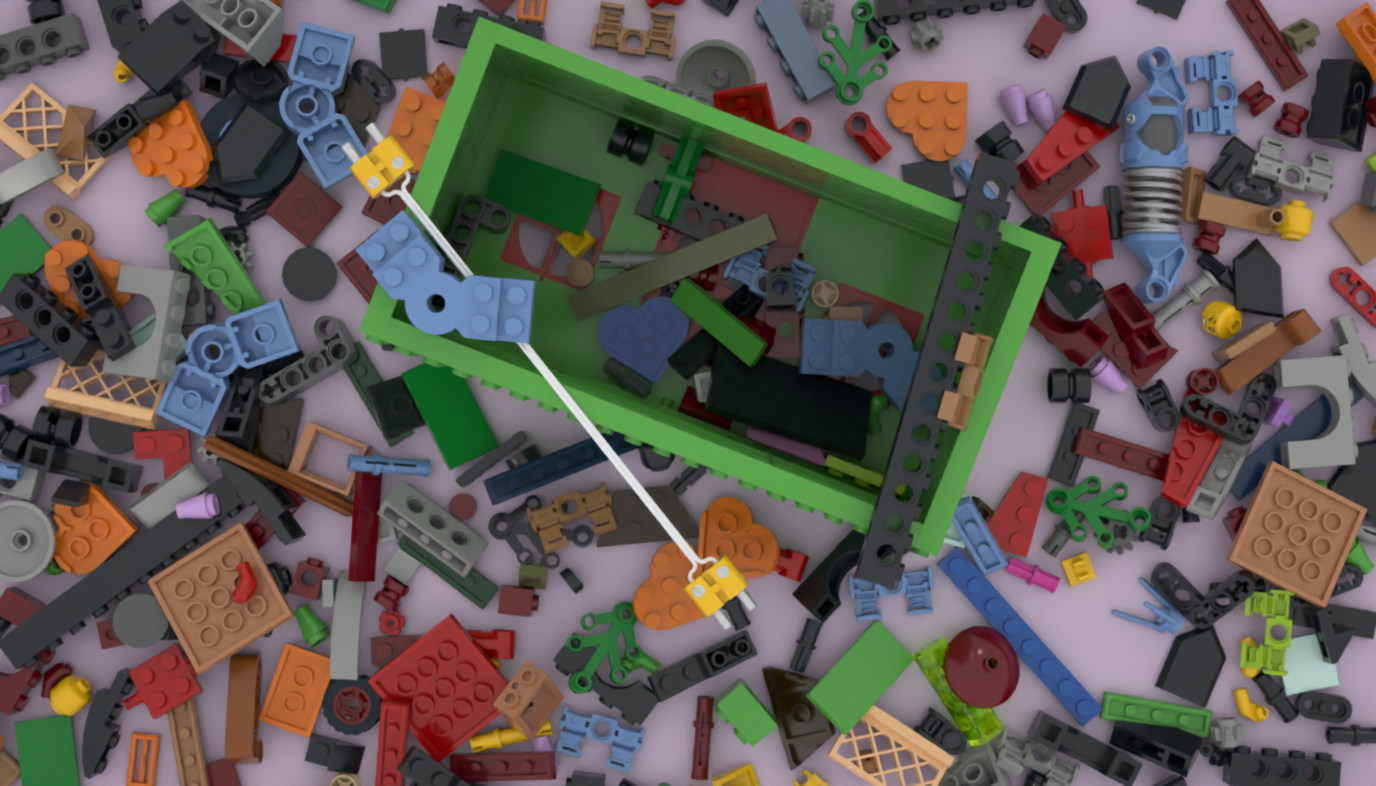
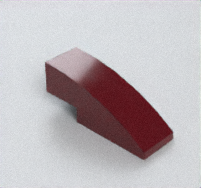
[1103,282,1170,369]

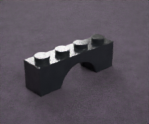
[22,439,143,493]
[792,529,894,624]
[553,632,658,726]
[1027,710,1143,786]

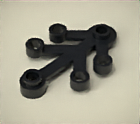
[488,495,593,569]

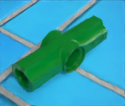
[652,136,704,223]

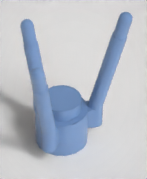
[1111,577,1184,634]

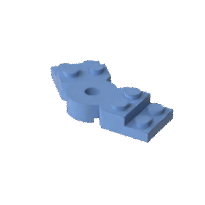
[279,22,368,190]
[356,210,536,344]
[155,298,301,437]
[799,318,943,429]

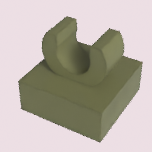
[1281,18,1320,54]
[519,556,547,589]

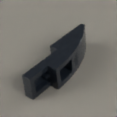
[87,78,193,158]
[65,255,136,361]
[667,284,764,380]
[217,458,306,546]
[647,630,758,702]
[82,668,135,779]
[397,745,473,786]

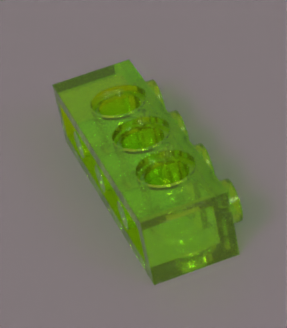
[912,636,1006,747]

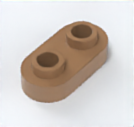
[43,205,95,246]

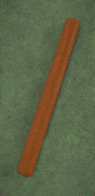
[204,435,353,517]

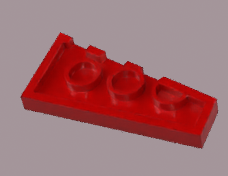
[1022,110,1120,185]

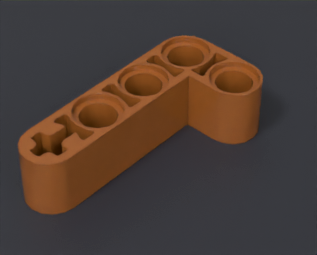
[1214,308,1321,395]
[225,653,263,764]

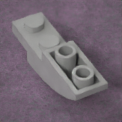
[1330,314,1376,407]

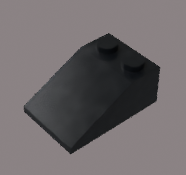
[118,0,221,95]

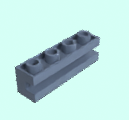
[754,0,837,104]

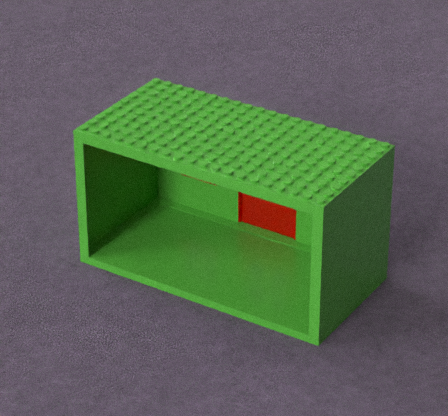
[359,17,1062,558]

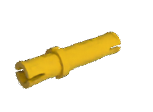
[470,718,553,754]

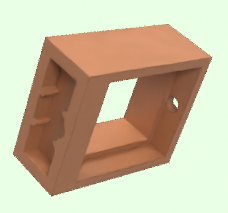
[288,421,373,496]
[493,660,564,741]

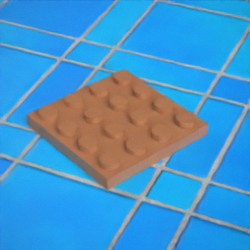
[1226,461,1367,608]
[147,522,295,675]

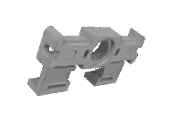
[1247,135,1336,202]
[995,725,1080,786]

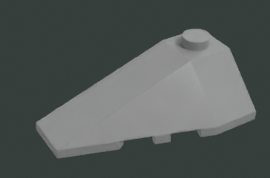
[183,0,285,66]
[938,739,1013,786]

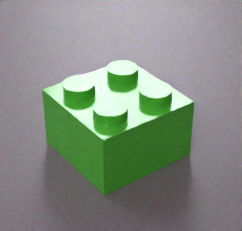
[716,677,778,747]

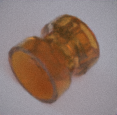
[422,62,455,99]

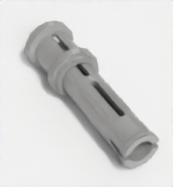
[1152,270,1220,331]

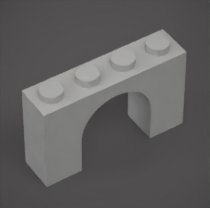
[102,264,191,383]
[1273,355,1358,469]

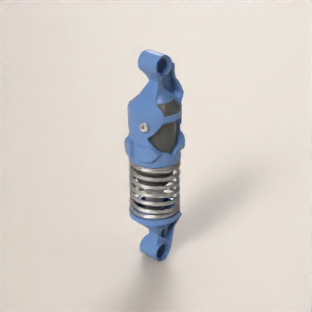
[1118,46,1190,304]

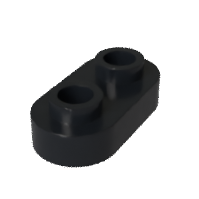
[1045,0,1087,34]
[1295,691,1352,723]

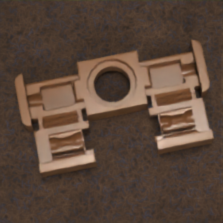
[591,1,676,61]
[937,332,994,431]
[526,482,617,554]

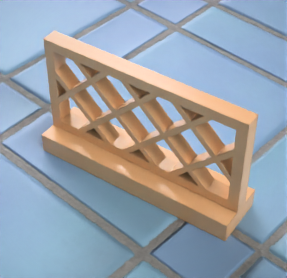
[0,83,113,201]
[44,349,169,430]
[827,705,955,786]

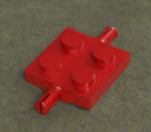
[1052,189,1114,280]
[123,643,204,719]

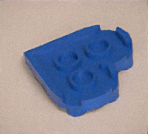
[598,297,689,384]

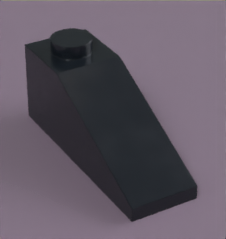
[216,366,265,453]
[1109,720,1203,777]

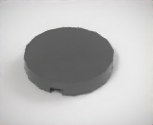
[112,593,169,648]

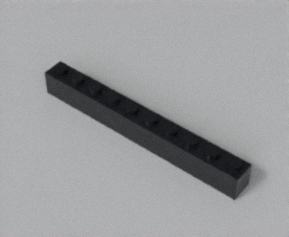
[0,476,245,670]

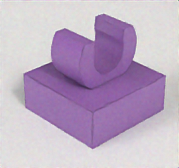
[1262,397,1295,428]

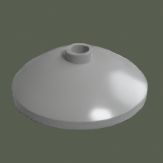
[676,39,756,108]
[0,500,56,582]

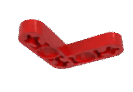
[1329,267,1376,328]

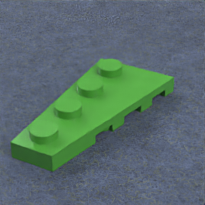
[163,217,267,314]

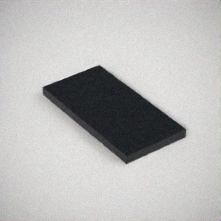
[704,341,872,461]

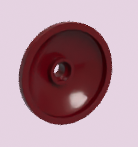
[943,626,1020,709]

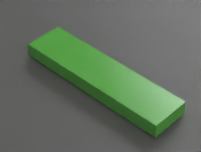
[670,278,768,367]
[1099,691,1213,738]

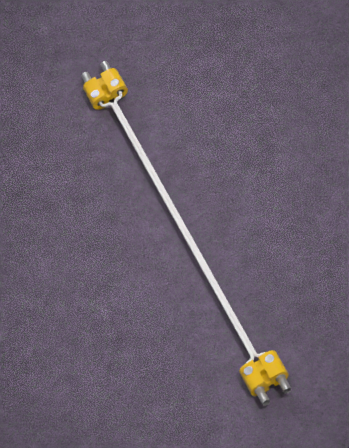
[341,122,757,630]

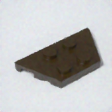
[300,72,381,163]
[251,399,305,471]
[597,486,699,547]
[762,666,836,770]

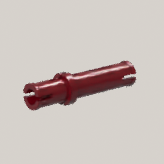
[691,696,715,780]

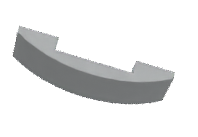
[1186,425,1254,520]
[330,570,367,680]

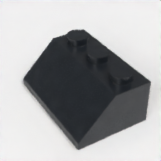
[1306,59,1375,152]

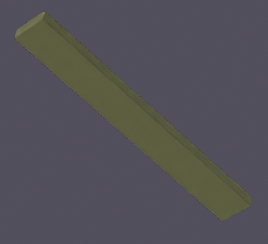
[568,213,779,321]

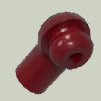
[41,663,72,698]

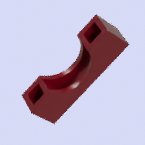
[1029,285,1109,368]

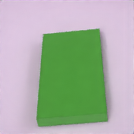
[805,620,914,735]

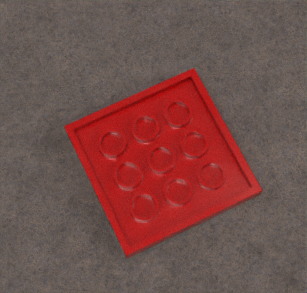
[368,613,515,762]

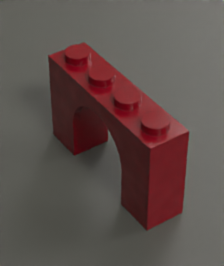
[0,586,64,716]

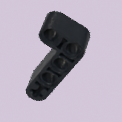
[434,194,511,298]

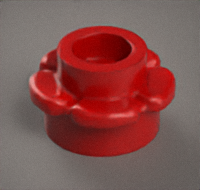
[379,610,405,636]

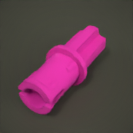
[1005,557,1060,593]

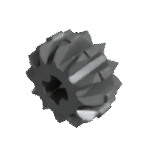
[1093,508,1140,555]

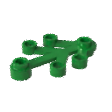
[818,0,892,106]
[1045,476,1151,549]
[565,601,642,694]

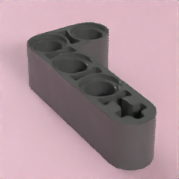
[258,315,358,404]

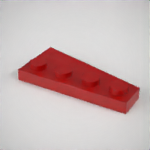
[1160,389,1225,509]

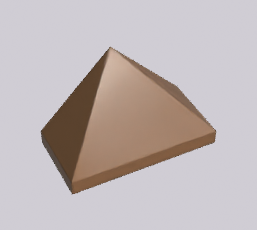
[56,104,96,162]
[1170,167,1206,225]

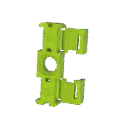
[1240,589,1295,676]

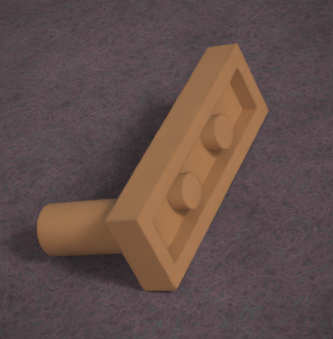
[1194,192,1285,236]

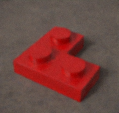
[713,82,779,133]
[133,428,192,480]

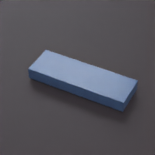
[952,495,1008,576]

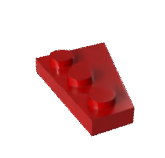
[987,472,1048,557]

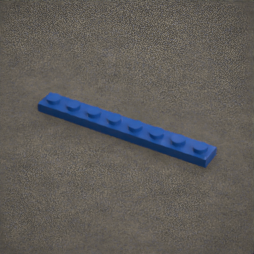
[937,546,1103,727]

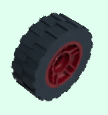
[322,674,383,735]

